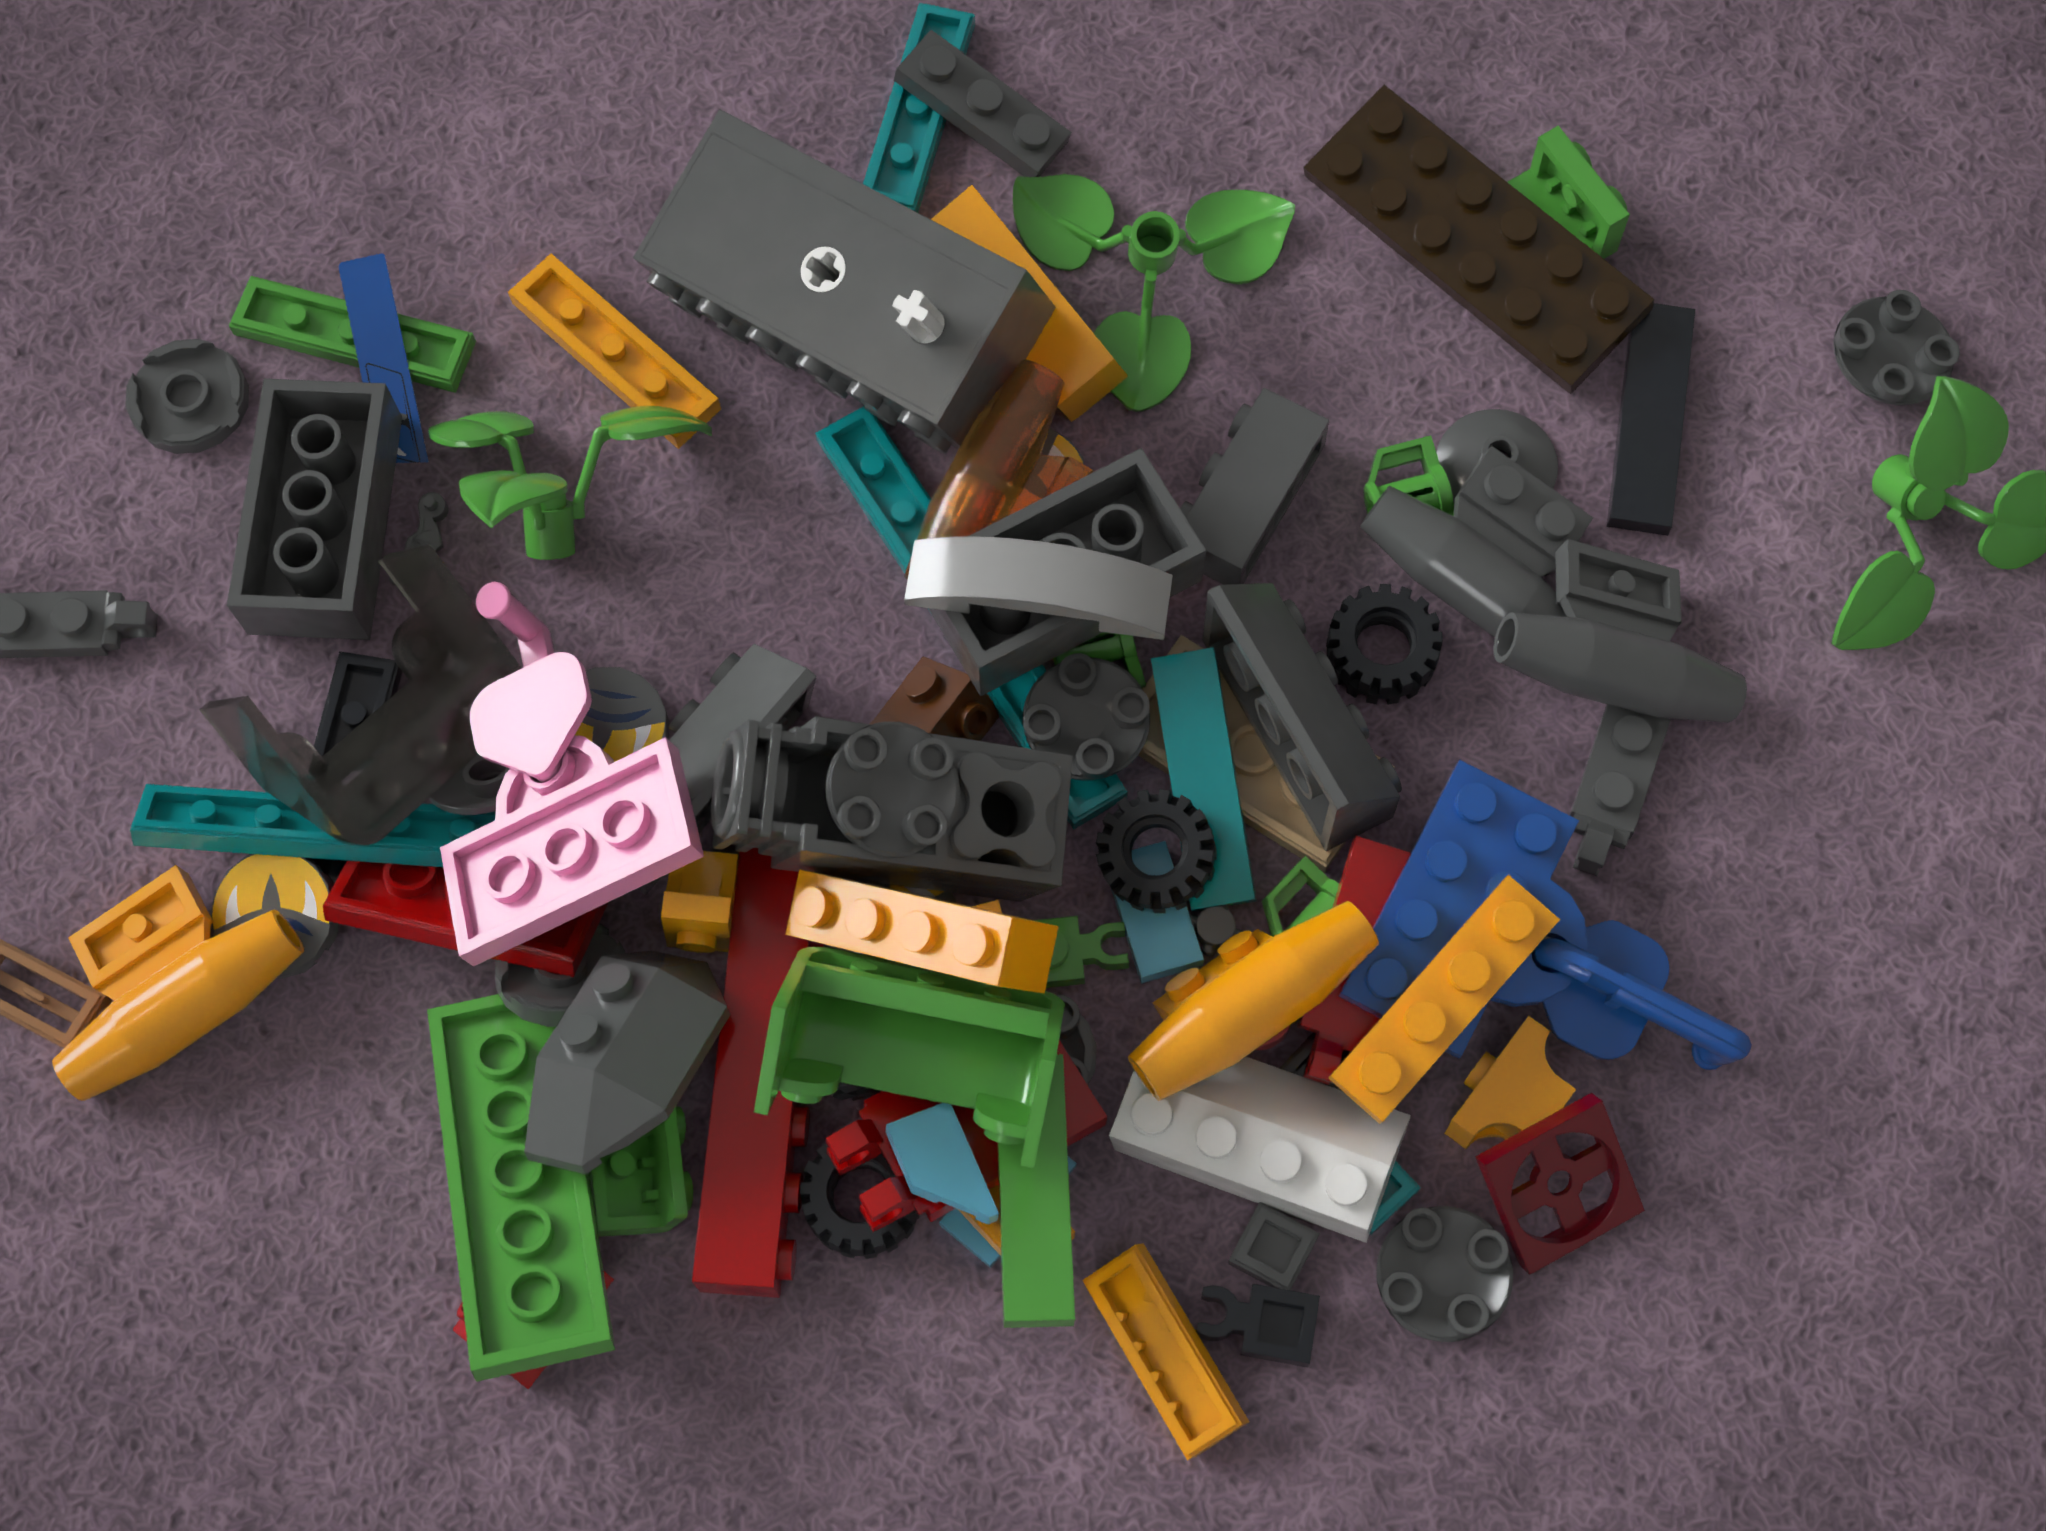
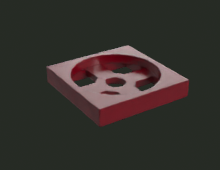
[1475,1092,1645,1275]

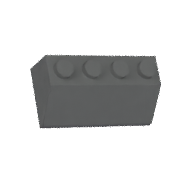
[1202,583,1402,851]
[637,644,817,895]

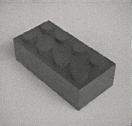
[227,378,402,640]
[928,448,1206,696]

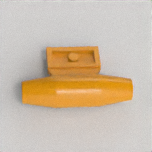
[52,865,304,1101]
[1128,901,1379,1101]

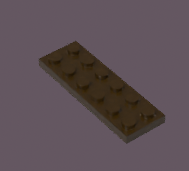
[1303,85,1654,394]

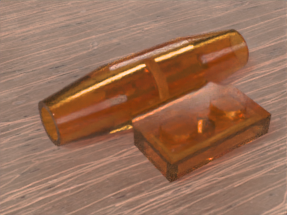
[904,360,1095,580]

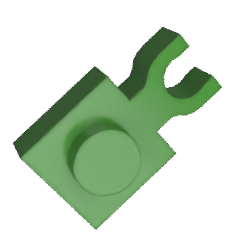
[1034,916,1129,988]

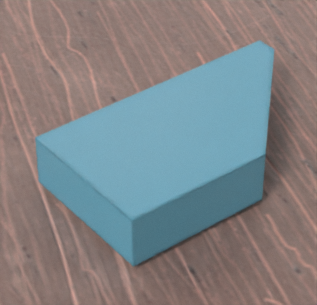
[885,1103,999,1224]

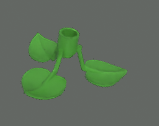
[1013,174,1295,412]
[1831,376,2046,650]
[428,406,712,560]

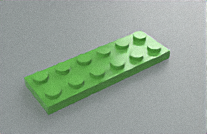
[427,994,615,1382]

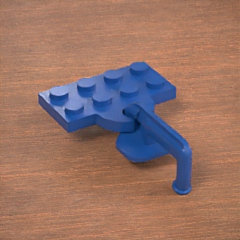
[1338,760,1752,1070]

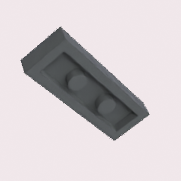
[894,30,1072,177]

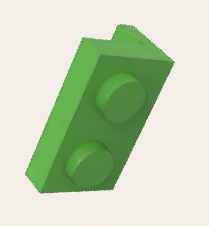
[1508,125,1630,259]
[589,1106,693,1237]

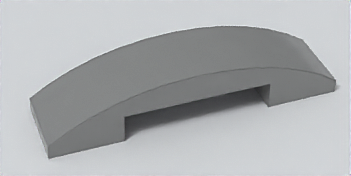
[904,537,1173,640]

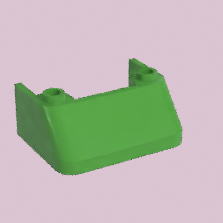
[754,947,1065,1168]

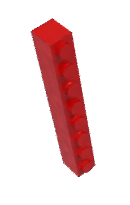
[692,848,827,1298]

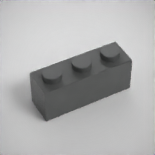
[1180,388,1329,585]

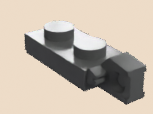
[0,590,158,658]
[1569,704,1671,876]

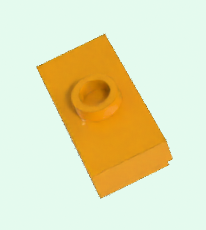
[661,851,739,953]
[1444,1015,1576,1155]

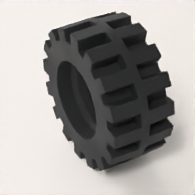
[1326,584,1443,705]
[800,1143,920,1259]

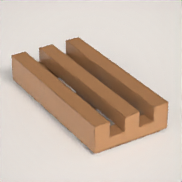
[0,939,112,1049]

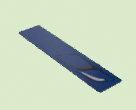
[338,253,429,463]

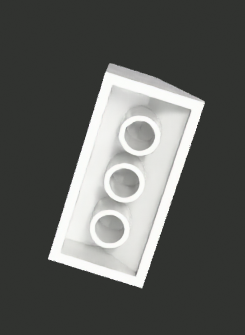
[1109,1057,1411,1243]

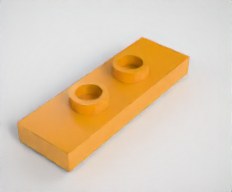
[1082,1243,1250,1460]

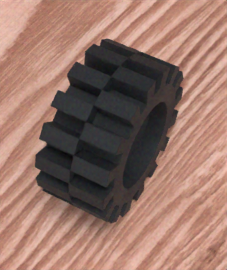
[1096,789,1217,913]

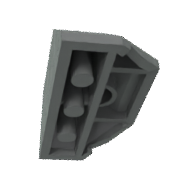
[524,951,730,1174]

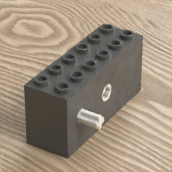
[633,109,1056,455]

